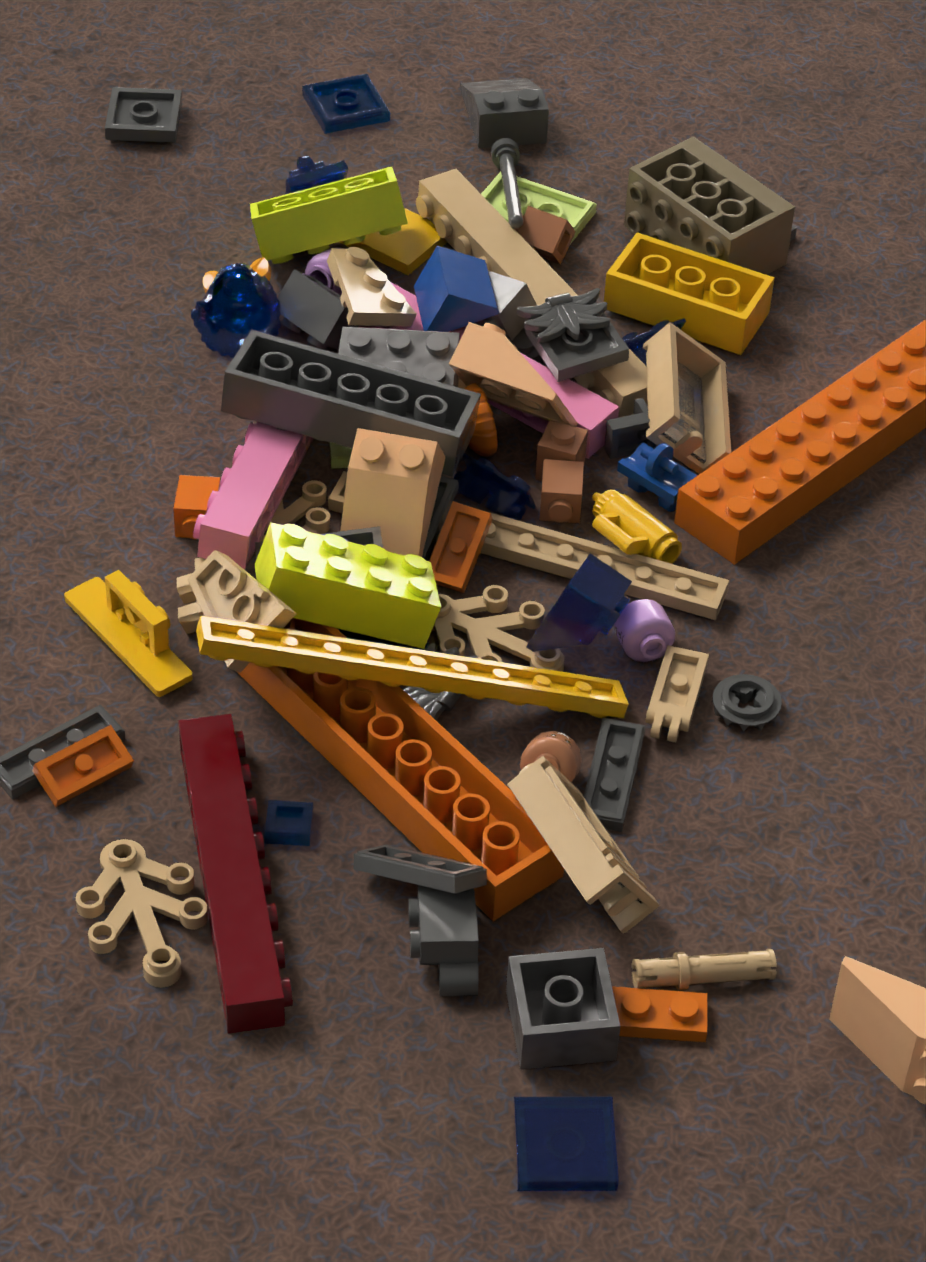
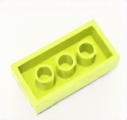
[250,167,408,264]
[255,522,441,649]

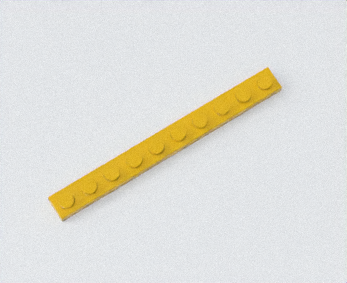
[196,616,629,718]

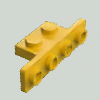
[64,570,193,697]

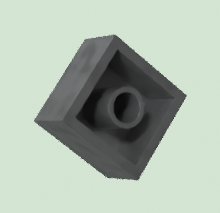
[506,948,620,1070]

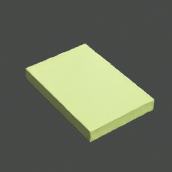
[481,171,597,244]

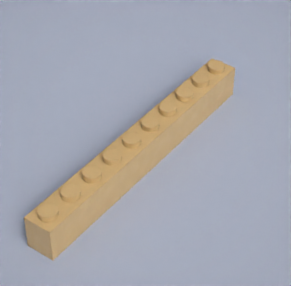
[416,169,648,418]

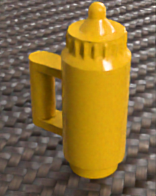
[592,489,682,564]

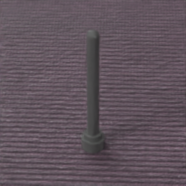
[491,138,524,229]

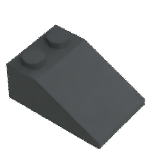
[460,78,549,148]

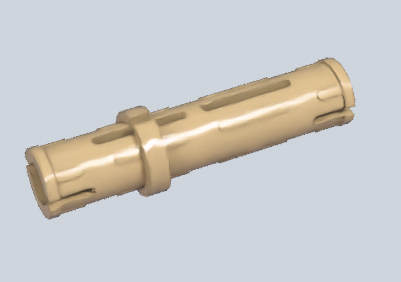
[632,949,777,990]

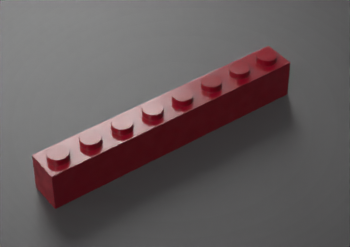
[178,714,293,1034]

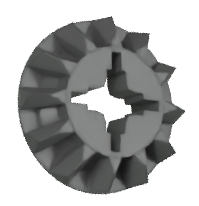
[712,674,782,732]

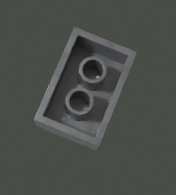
[338,327,460,387]

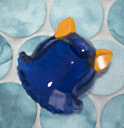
[191,257,281,358]

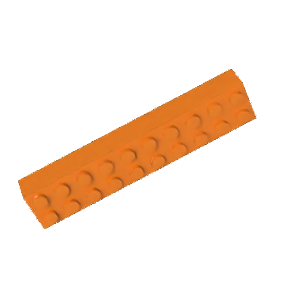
[674,319,926,565]
[236,618,564,921]

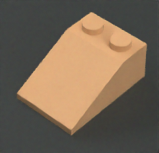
[449,322,578,427]
[340,428,445,557]
[829,956,926,1104]

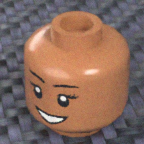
[520,731,582,783]

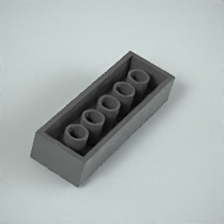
[221,330,481,477]

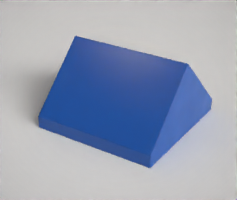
[414,246,499,332]

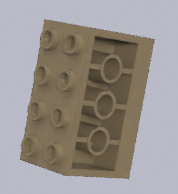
[624,136,795,275]

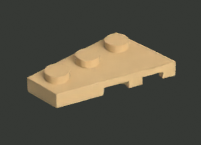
[327,247,417,327]
[188,550,297,673]

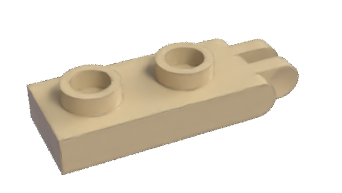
[645,645,709,743]

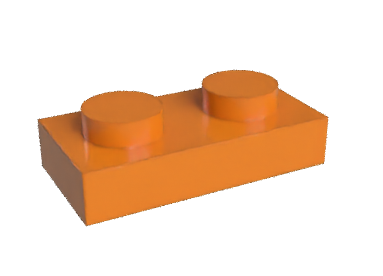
[429,501,493,593]
[32,725,134,807]
[612,986,707,1042]

